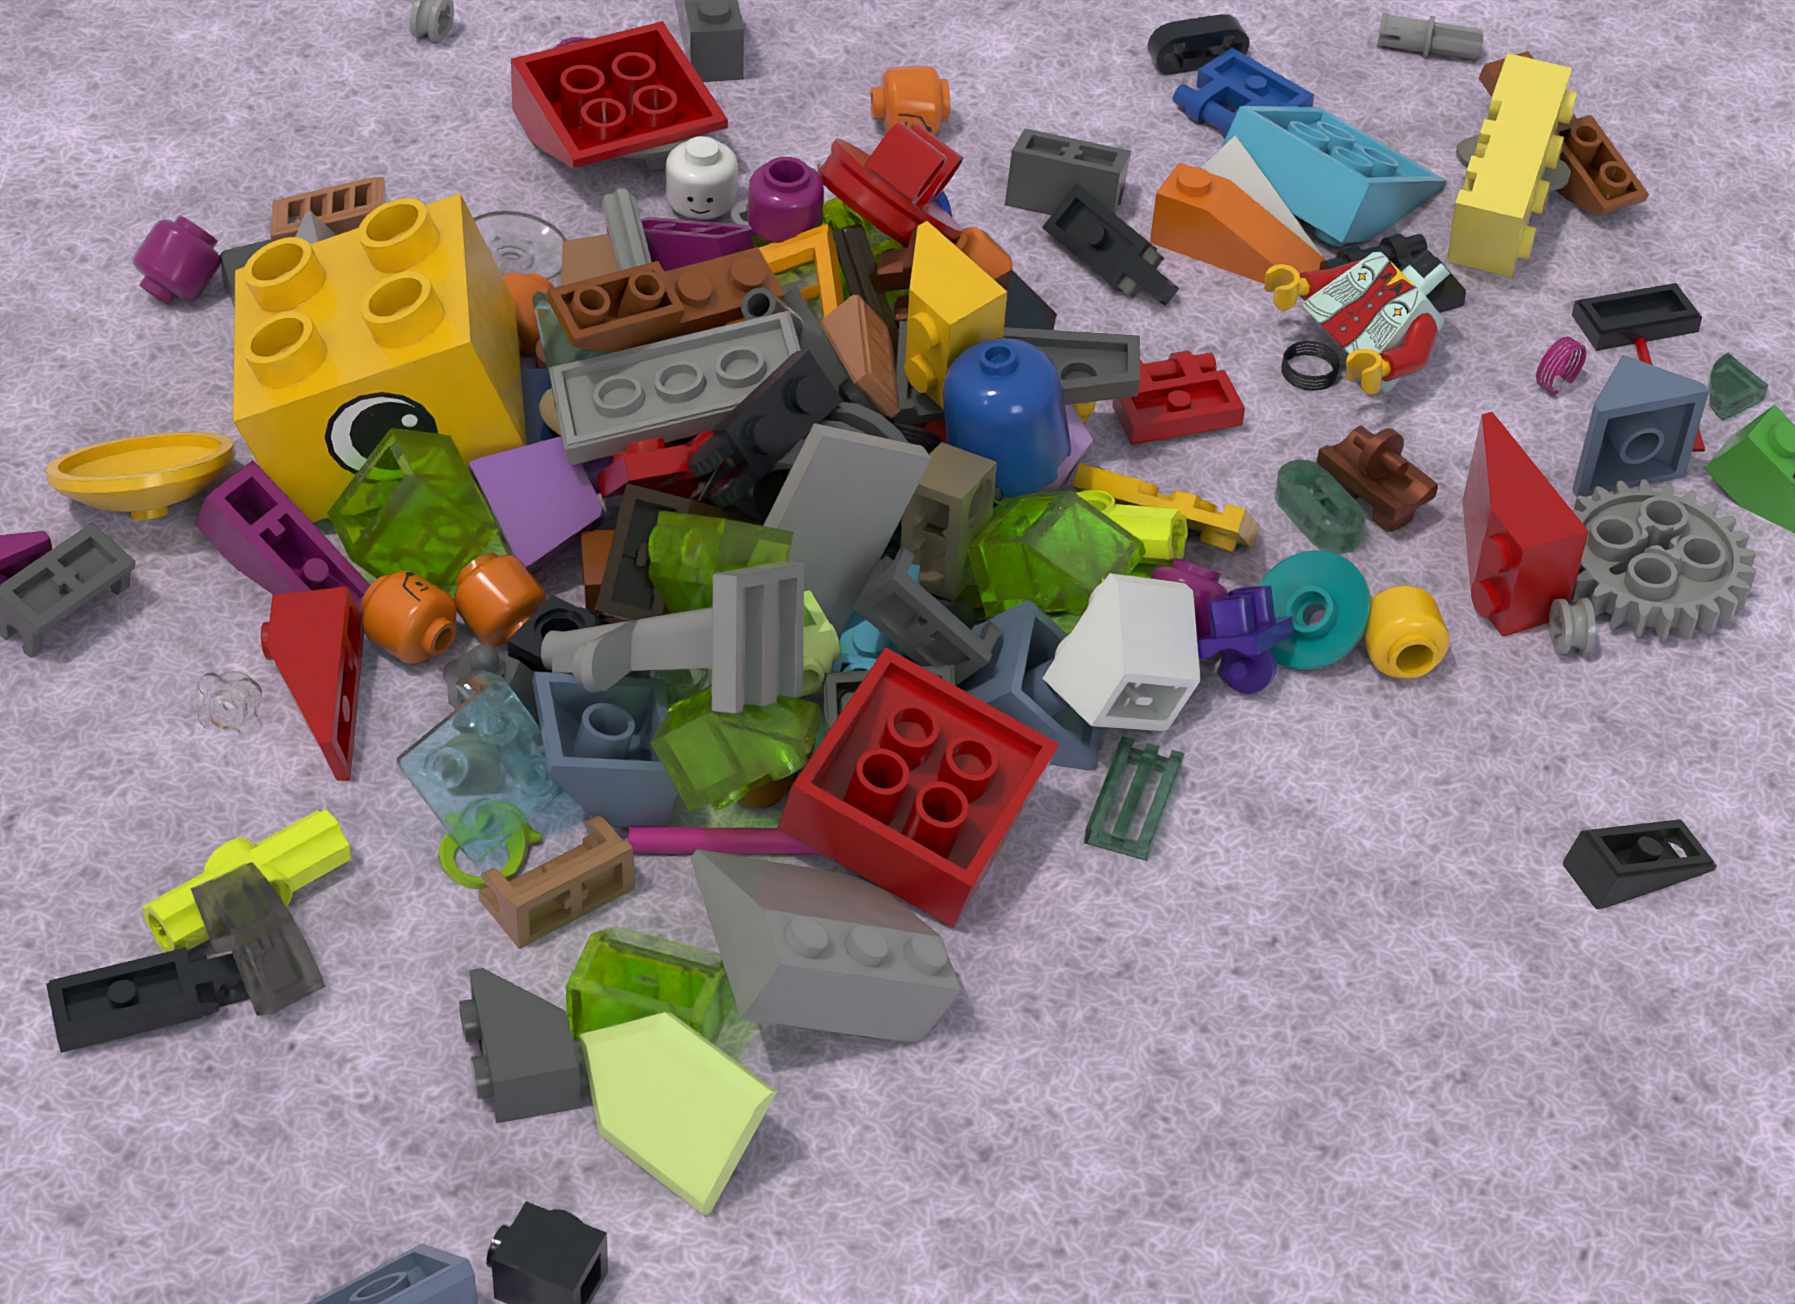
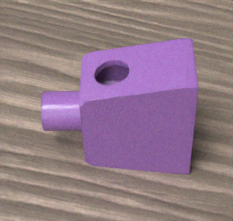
[468,436,614,573]

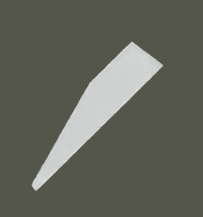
[1201,135,1322,256]

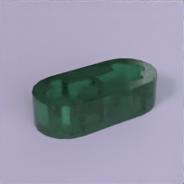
[1275,459,1365,554]

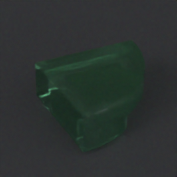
[1708,353,1769,421]

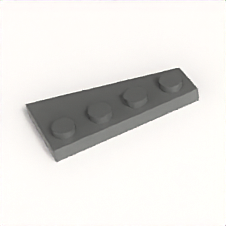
[893,321,1140,425]

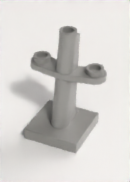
[541,561,804,713]

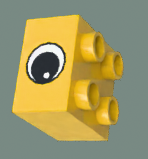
[233,193,527,523]

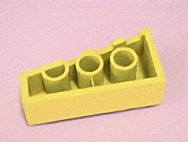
[1447,53,1578,278]

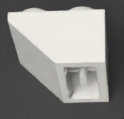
[1042,573,1200,731]

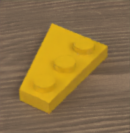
[1072,463,1260,553]

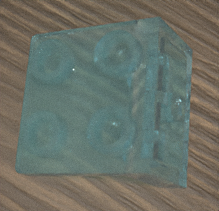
[396,668,565,863]

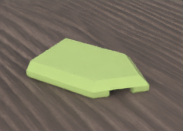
[580,1012,777,1216]

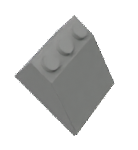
[690,849,961,1043]

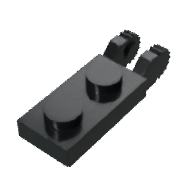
[686,350,843,509]

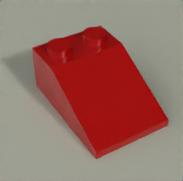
[1462,411,1589,637]

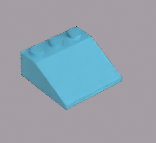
[1221,106,1447,247]

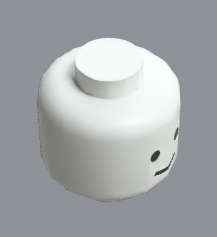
[666,136,738,221]

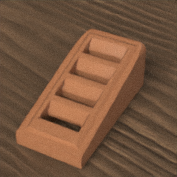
[271,177,387,241]
[821,295,900,419]

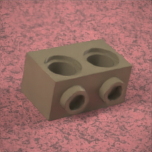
[900,442,997,601]

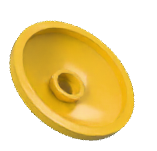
[46,432,235,520]

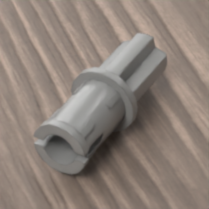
[1377,13,1484,60]

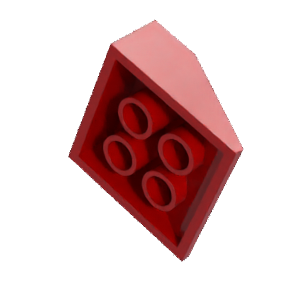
[511,21,728,169]
[777,647,1059,928]

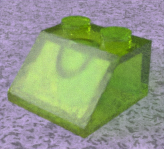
[648,510,794,614]

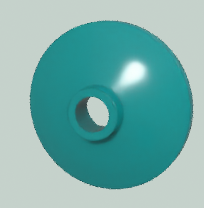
[1258,550,1371,670]

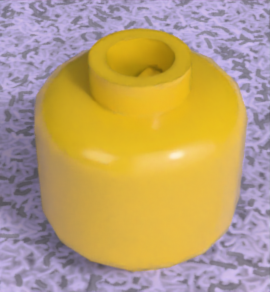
[1362,585,1449,679]

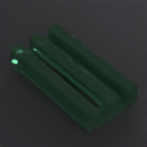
[1084,736,1185,861]

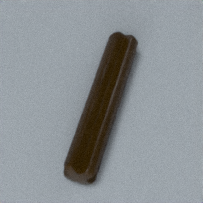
[833,224,899,372]

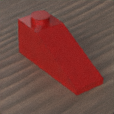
[260,586,364,781]

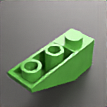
[1704,404,1795,533]

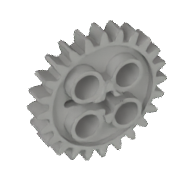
[1571,480,1756,640]

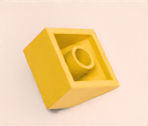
[904,221,1007,410]

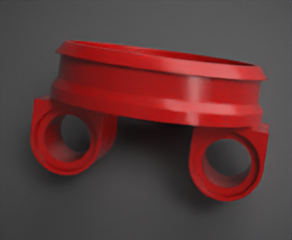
[817,121,964,248]

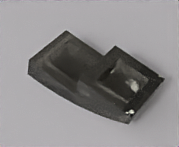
[191,862,326,1016]

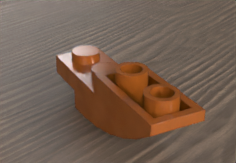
[1478,51,1649,216]
[546,247,785,352]

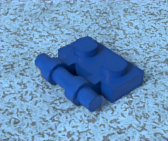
[1173,48,1315,139]

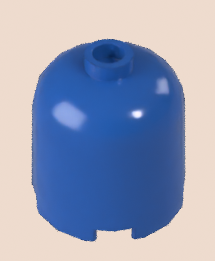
[943,338,1071,498]

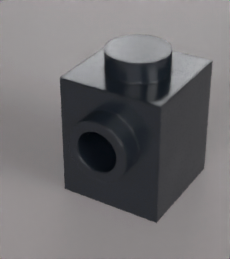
[486,1201,608,1304]

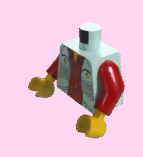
[1264,249,1450,395]

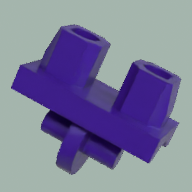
[1197,585,1294,694]

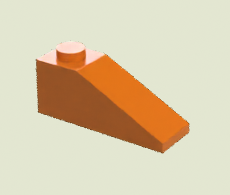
[1150,162,1326,284]

